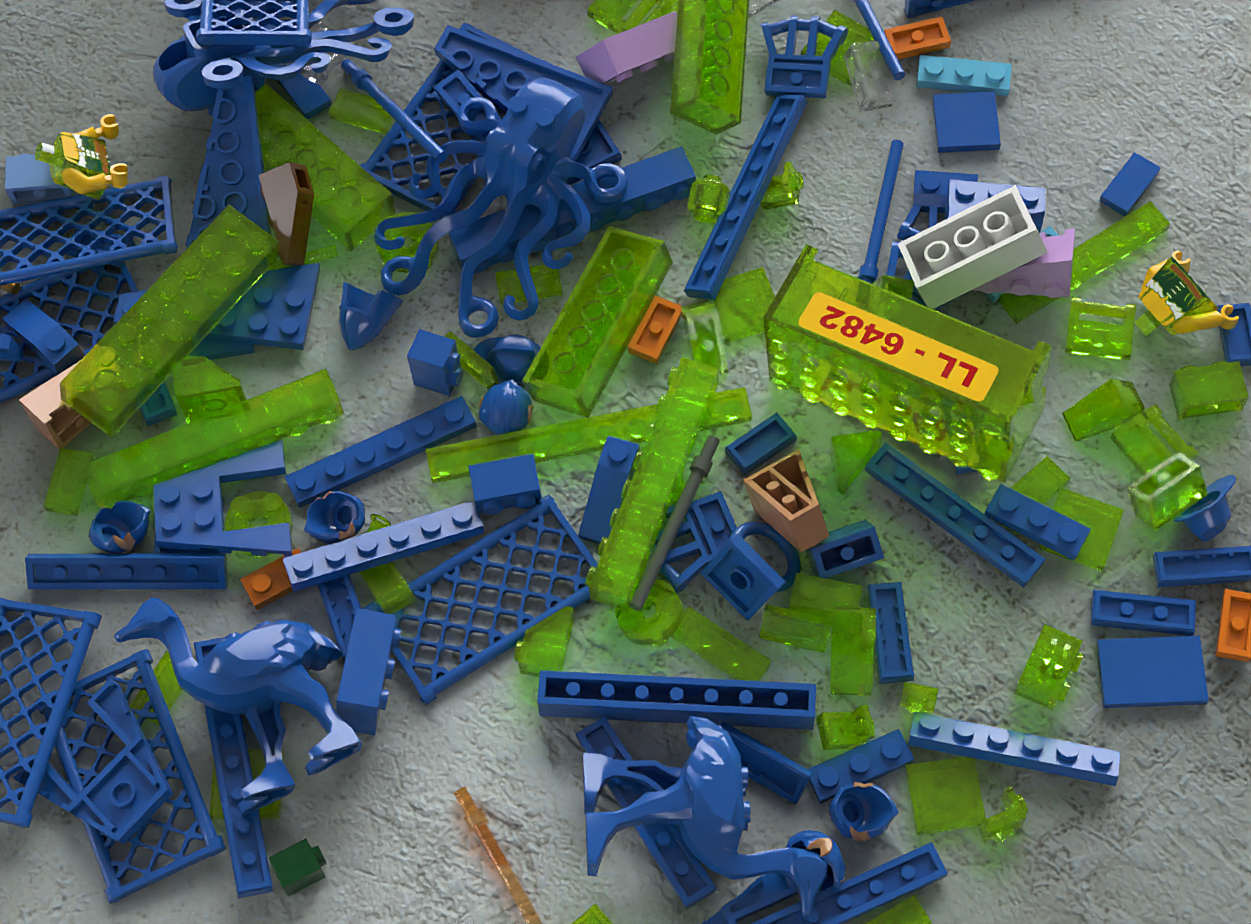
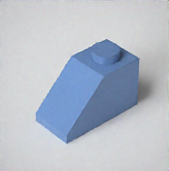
[5,154,74,205]

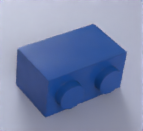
[407,329,464,396]
[468,453,541,515]
[806,519,884,580]

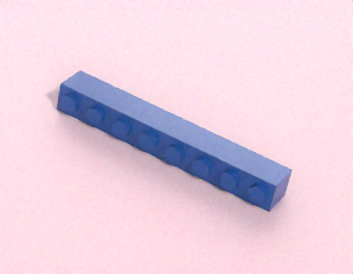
[448,146,696,273]
[537,670,816,730]

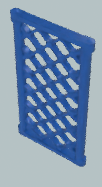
[196,0,312,45]
[355,23,551,219]
[0,175,178,286]
[0,262,157,403]
[363,494,614,705]
[0,598,102,828]
[36,649,226,903]

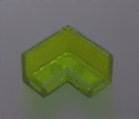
[830,607,876,696]

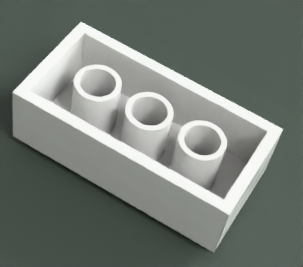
[898,185,1048,311]

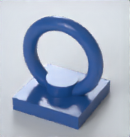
[700,521,801,621]

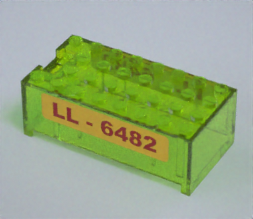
[763,244,1052,483]

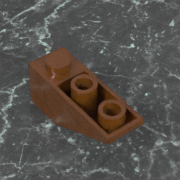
[259,162,314,266]

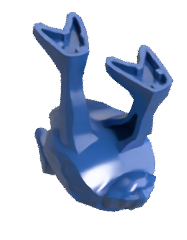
[114,597,362,815]
[583,716,828,917]

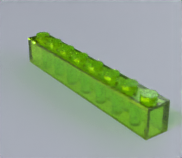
[585,357,719,611]
[81,369,344,509]

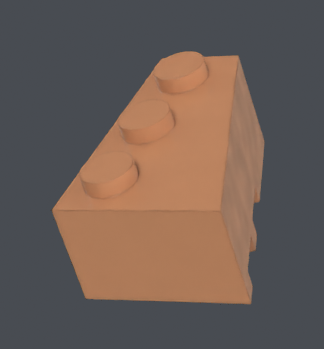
[19,349,131,451]
[743,449,830,552]

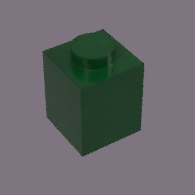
[268,838,327,897]

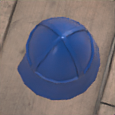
[338,282,404,351]

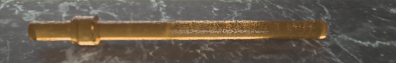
[454,787,543,924]

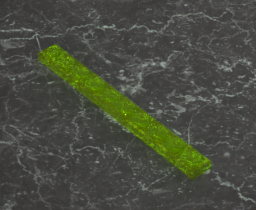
[426,387,752,483]

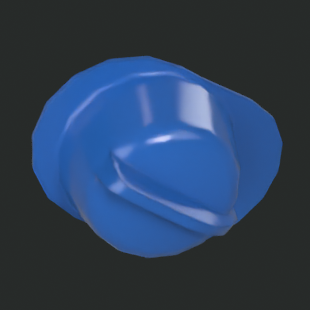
[469,334,546,385]
[1173,475,1236,541]

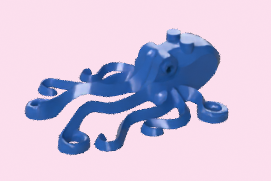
[153,0,414,116]
[374,78,628,338]

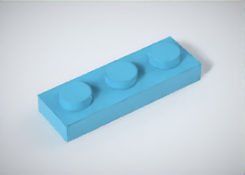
[916,55,1012,96]

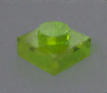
[900,682,938,713]

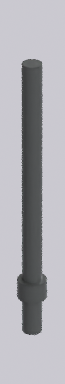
[629,435,720,611]

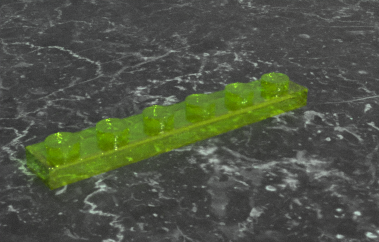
[997,201,1170,324]

